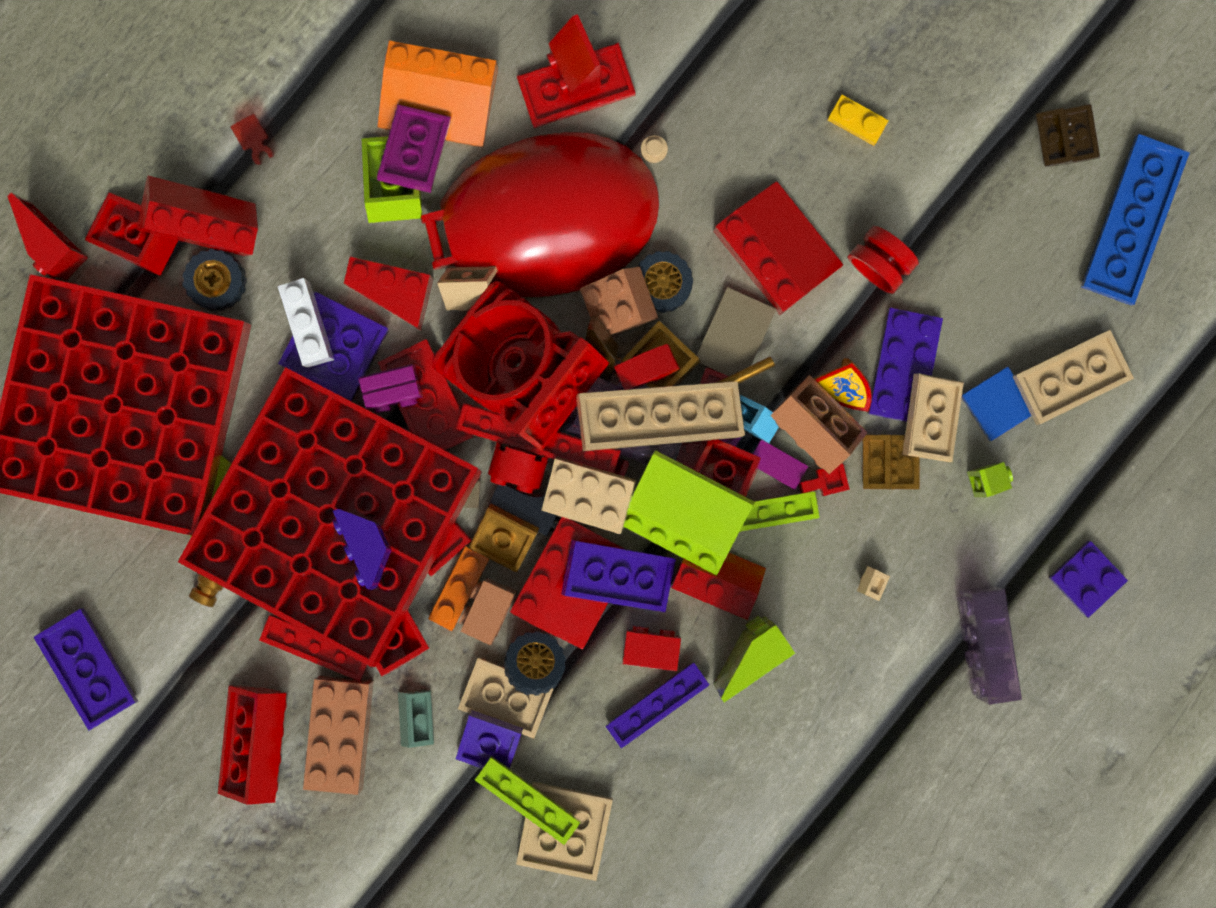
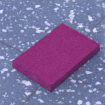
[377,104,451,193]

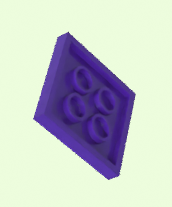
[278,292,389,401]

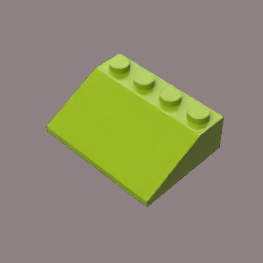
[624,450,755,575]
[713,616,796,703]

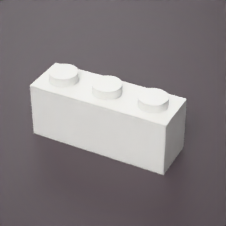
[278,278,334,368]

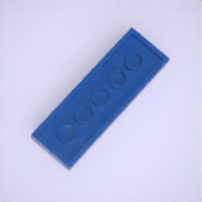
[1081,134,1190,306]

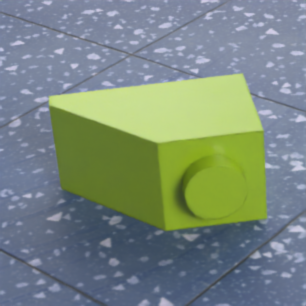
[967,462,1013,497]

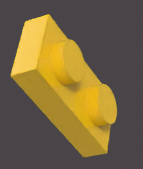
[828,95,889,146]

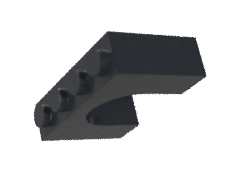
[488,423,581,536]

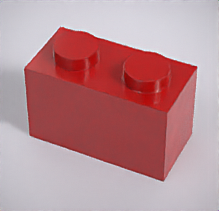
[622,625,681,671]

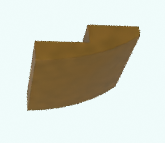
[863,435,920,489]

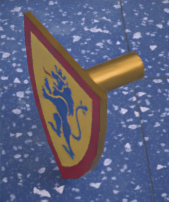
[813,358,872,412]

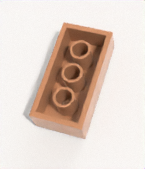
[303,676,374,795]

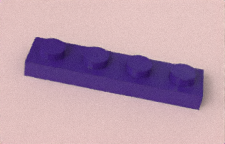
[605,662,710,749]

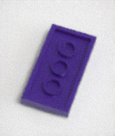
[868,308,943,422]
[561,540,676,612]
[33,608,138,731]

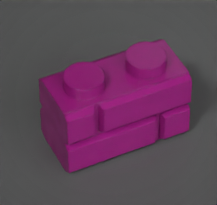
[359,364,422,414]

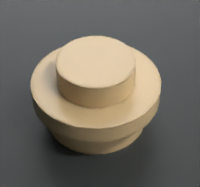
[641,135,668,163]

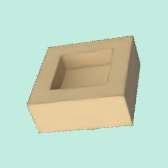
[857,566,890,601]

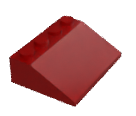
[713,181,844,315]
[510,517,625,649]

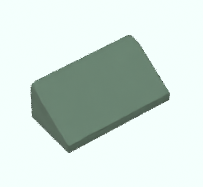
[398,690,434,748]

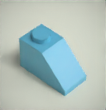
[739,394,779,443]

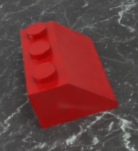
[670,553,766,620]
[376,610,430,677]

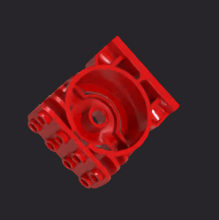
[432,281,609,451]

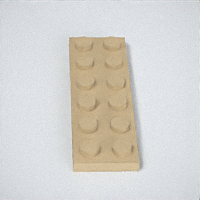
[576,381,745,451]

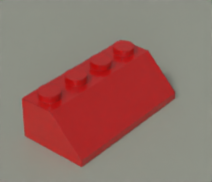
[136,175,258,256]
[218,685,287,805]

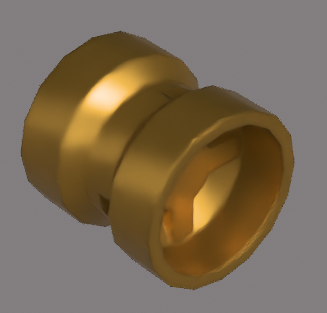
[188,574,223,607]

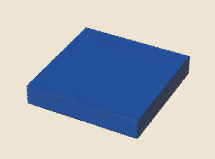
[962,367,1031,441]

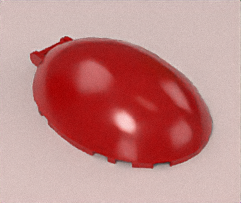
[420,132,659,298]

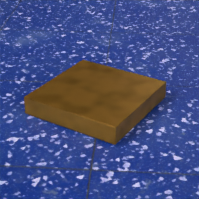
[469,504,540,573]

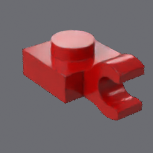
[798,463,850,496]

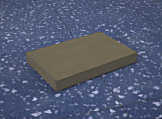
[696,287,776,384]

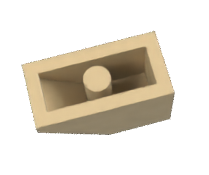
[437,266,498,311]

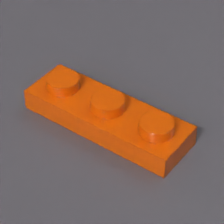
[428,546,490,631]

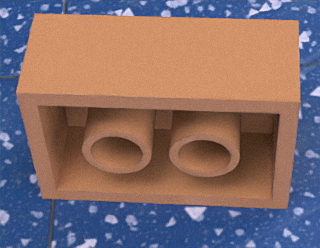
[770,375,868,474]

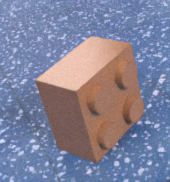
[580,267,658,337]
[459,578,517,645]

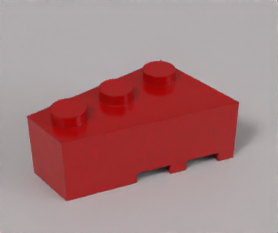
[344,257,433,331]

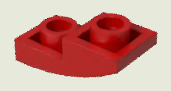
[614,344,680,390]

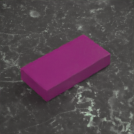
[753,440,808,490]

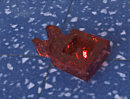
[230,113,274,165]

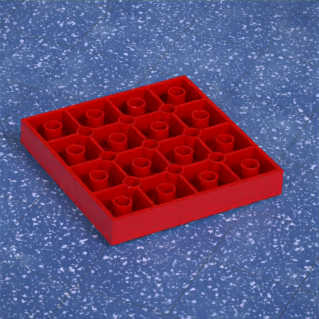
[0,274,251,536]
[178,367,482,667]

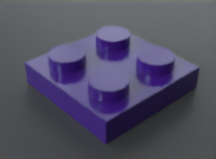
[1048,541,1128,618]
[455,710,523,769]

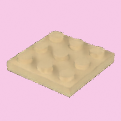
[516,782,613,881]

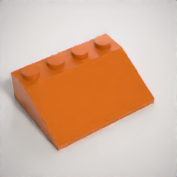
[377,40,498,147]

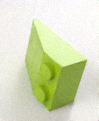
[361,136,423,223]

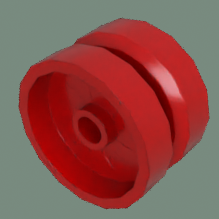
[847,225,919,294]

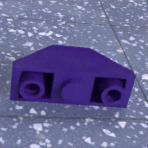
[332,509,391,590]

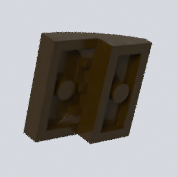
[1036,104,1100,167]

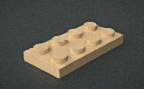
[1012,330,1134,425]

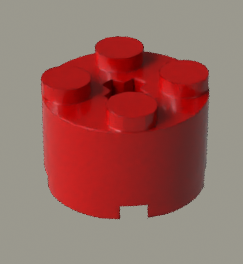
[487,442,549,494]

